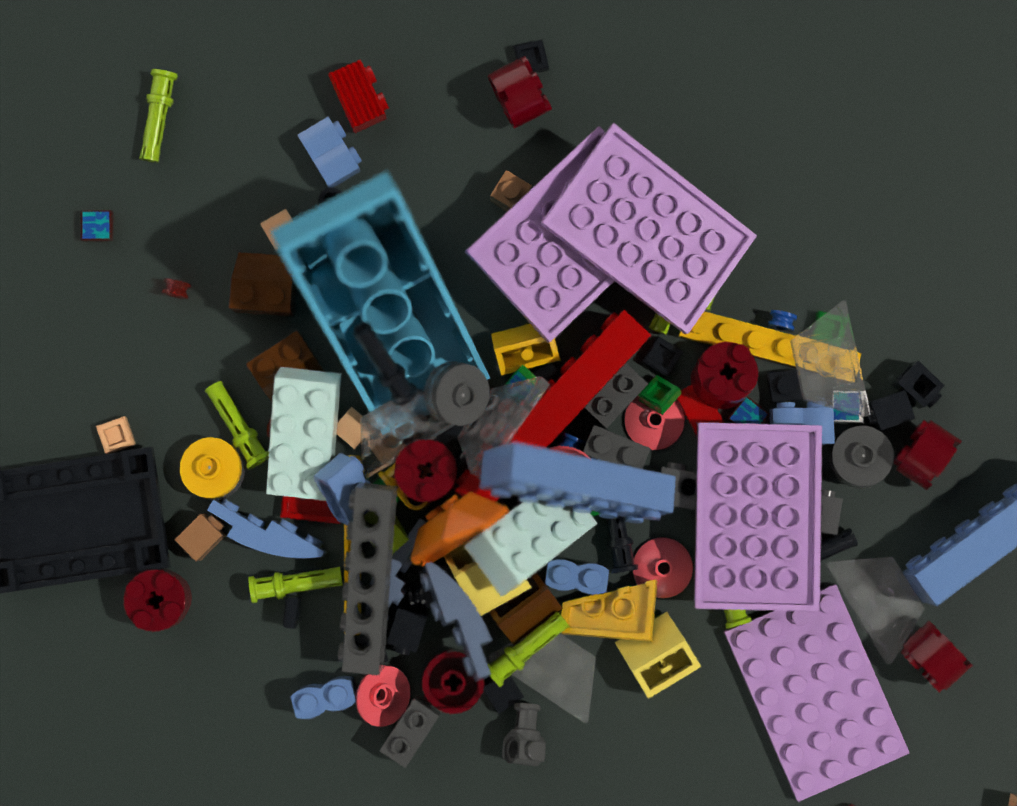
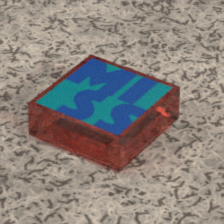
[81,210,113,242]
[727,396,770,424]

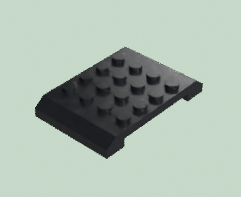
[0,447,171,594]

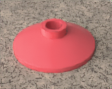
[624,395,685,450]
[633,538,693,598]
[356,665,410,727]

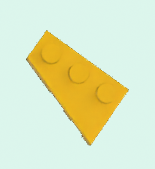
[561,579,657,642]

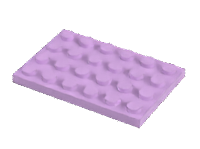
[540,123,757,334]
[465,126,614,342]
[694,423,822,611]
[723,584,910,802]

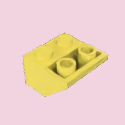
[444,537,531,616]
[614,611,701,699]

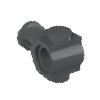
[502,703,546,767]

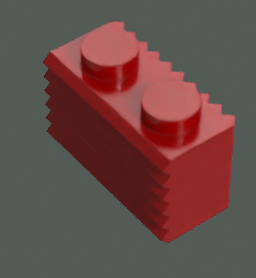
[328,60,389,134]

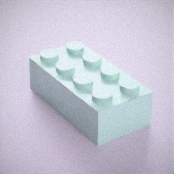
[266,367,341,501]
[464,500,598,597]

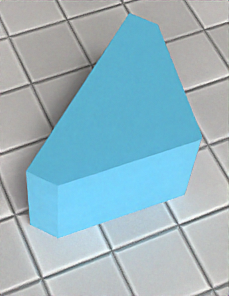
[271,172,490,434]

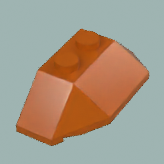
[410,492,509,567]

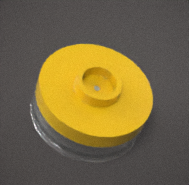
[180,437,245,500]

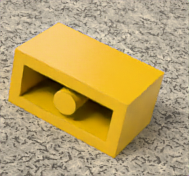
[491,324,560,376]

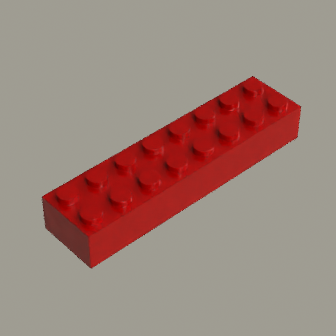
[455,310,651,502]

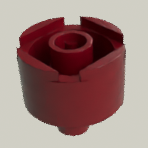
[488,56,552,129]
[691,342,758,409]
[893,420,962,491]
[394,439,458,502]
[124,569,192,632]
[901,620,973,693]
[422,649,485,714]

